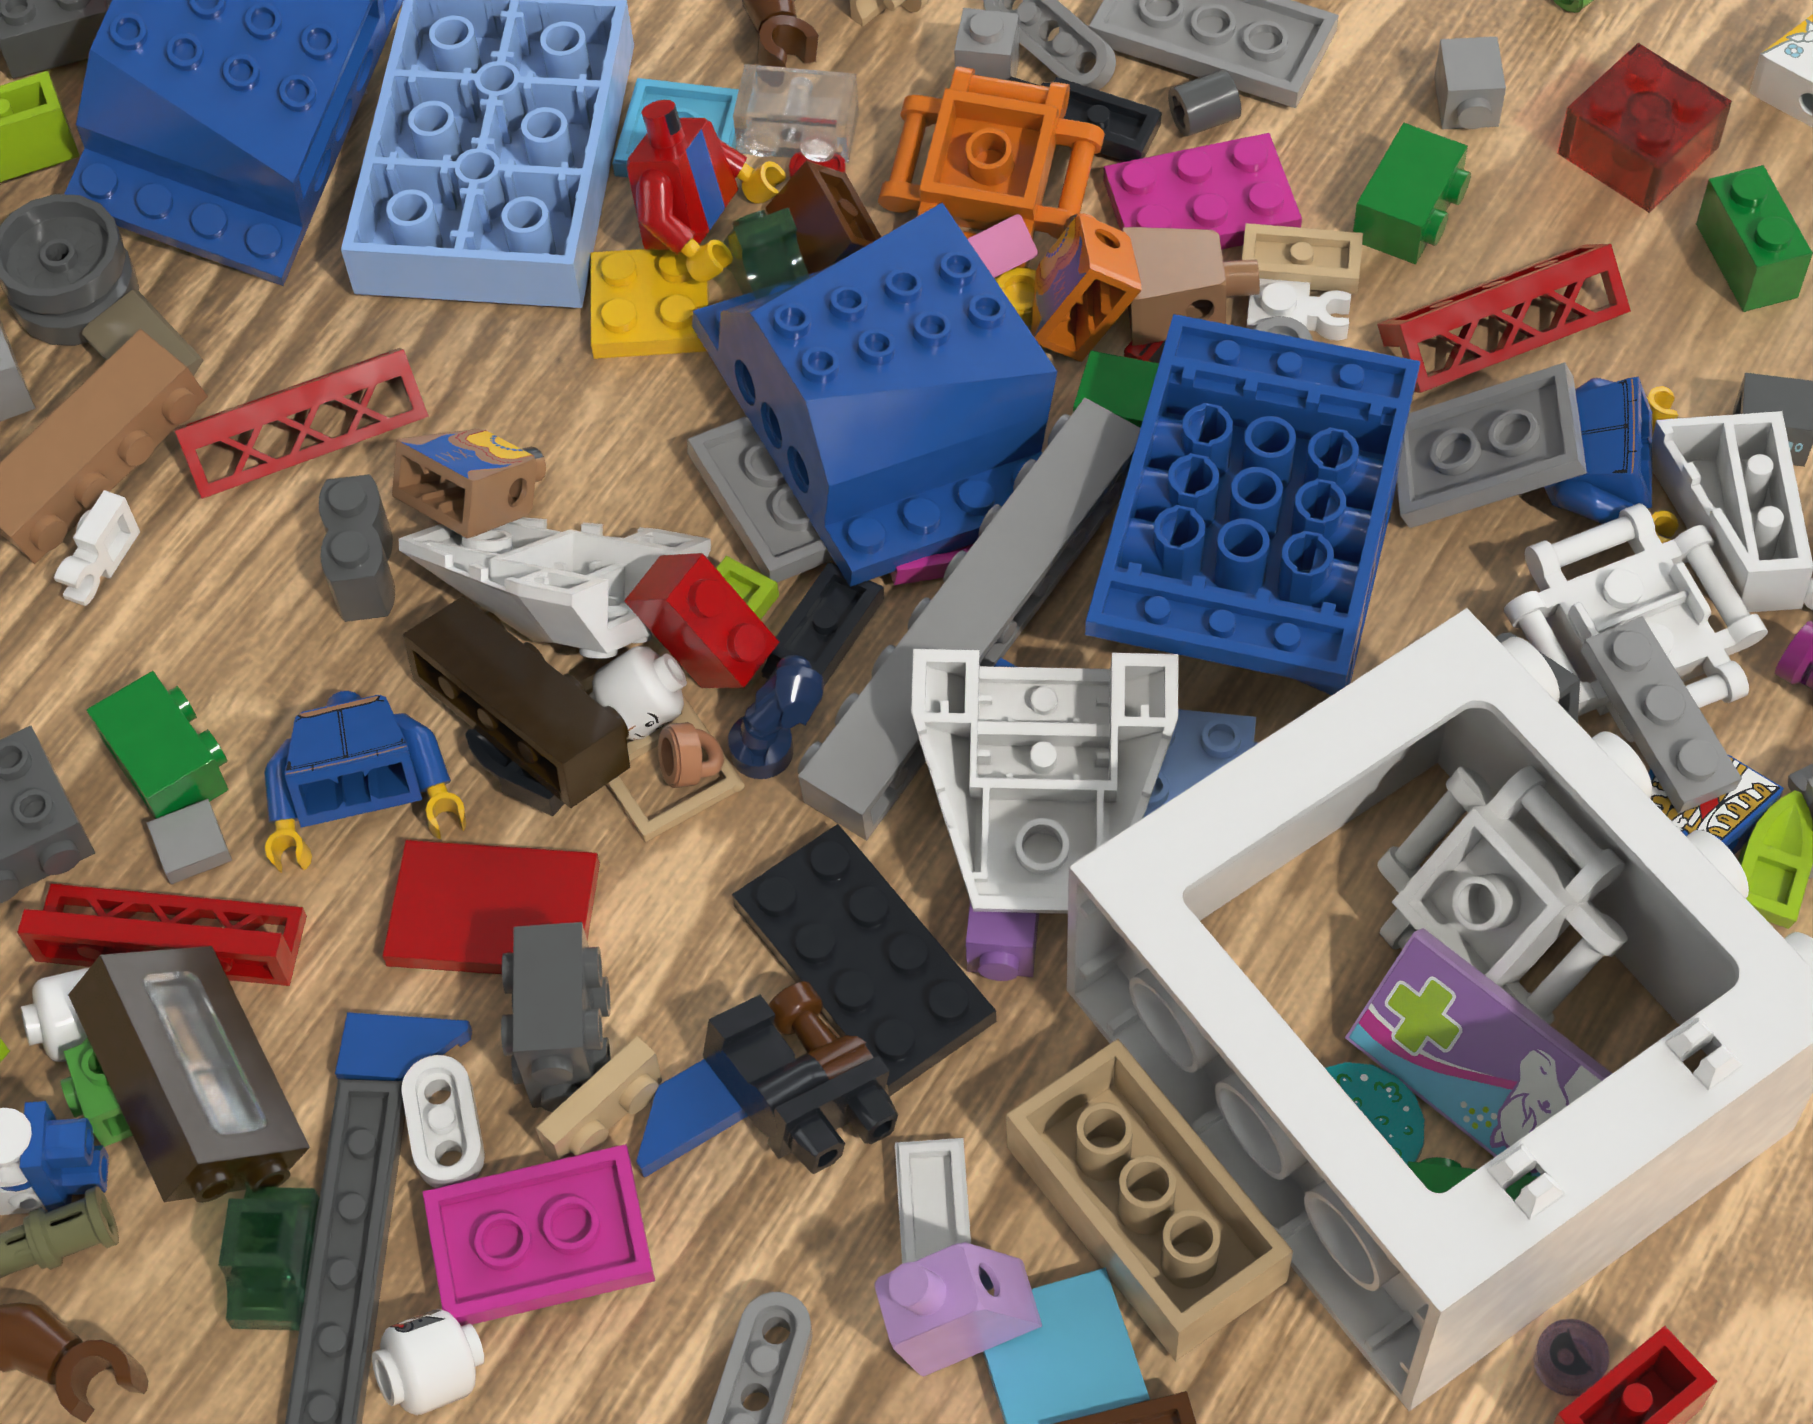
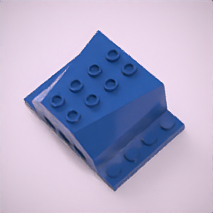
[64,0,403,286]
[692,202,1058,587]
[1085,314,1420,695]

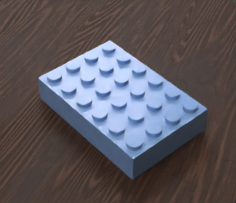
[341,0,634,308]

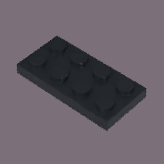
[732,824,997,1097]

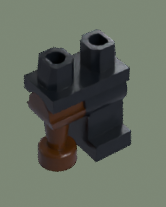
[703,981,898,1174]

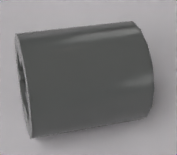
[1168,70,1241,137]

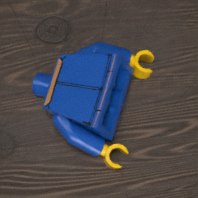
[1544,376,1679,544]
[264,691,466,873]

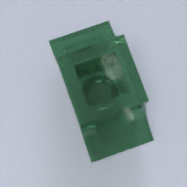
[723,207,809,299]
[218,1187,320,1331]

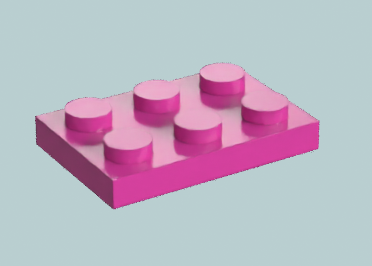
[1103,133,1302,250]
[423,1144,655,1326]

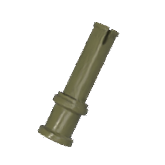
[0,1186,119,1278]

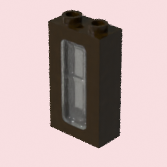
[68,946,310,1203]

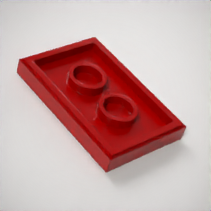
[382,840,600,975]

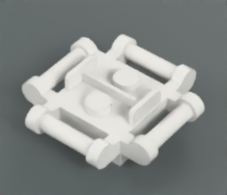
[1504,503,1768,742]
[1377,765,1628,1025]

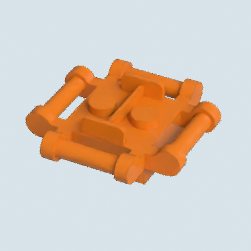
[878,66,1105,268]

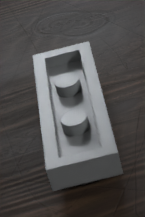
[1581,616,1742,814]

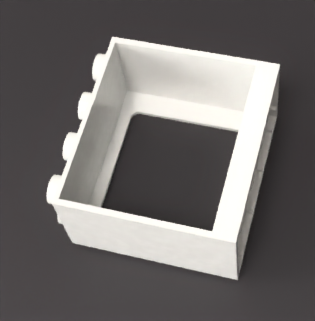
[1067,608,1813,1411]

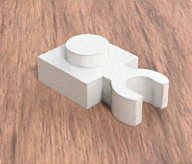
[1247,278,1351,341]
[54,490,140,606]

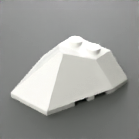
[399,517,711,658]
[911,649,1178,914]

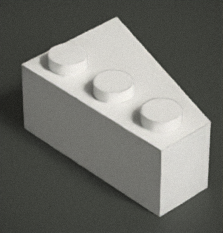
[1652,411,1813,612]

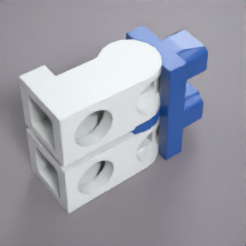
[0,1101,109,1215]

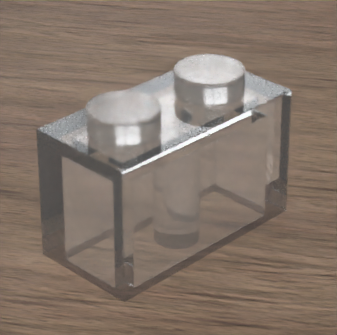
[733,64,859,163]

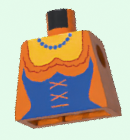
[1031,213,1142,362]

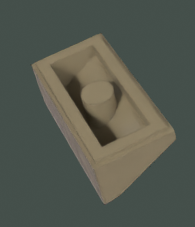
[81,289,204,376]

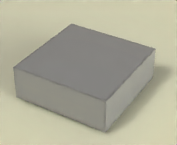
[147,799,232,885]

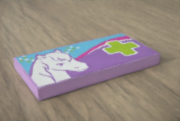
[1345,928,1612,1177]

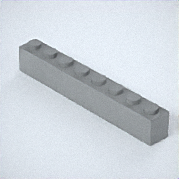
[798,398,1141,841]

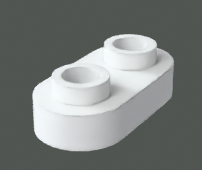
[402,1055,485,1188]

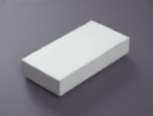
[895,1138,971,1264]

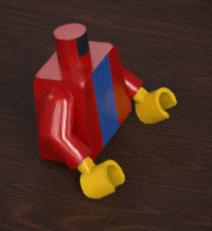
[627,100,786,282]

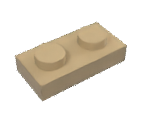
[1242,223,1363,294]
[536,1036,662,1161]

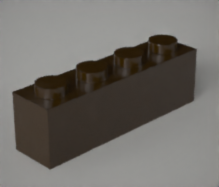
[403,596,631,808]

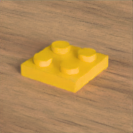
[591,245,709,359]

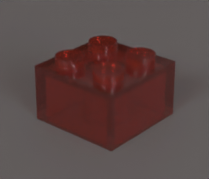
[1557,43,1732,213]

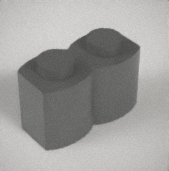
[319,474,395,622]

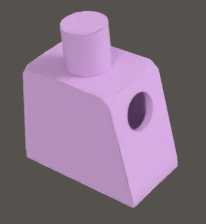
[875,1242,1042,1377]

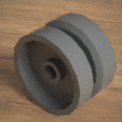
[0,194,139,346]

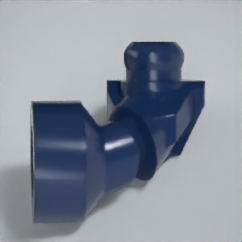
[728,655,824,779]

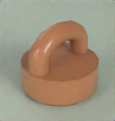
[658,722,724,788]

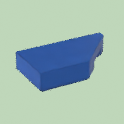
[335,1012,472,1081]
[636,1059,748,1178]

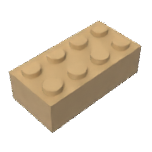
[1006,1039,1293,1362]

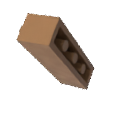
[0,328,208,564]

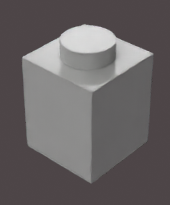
[954,8,1019,80]
[1434,37,1506,129]

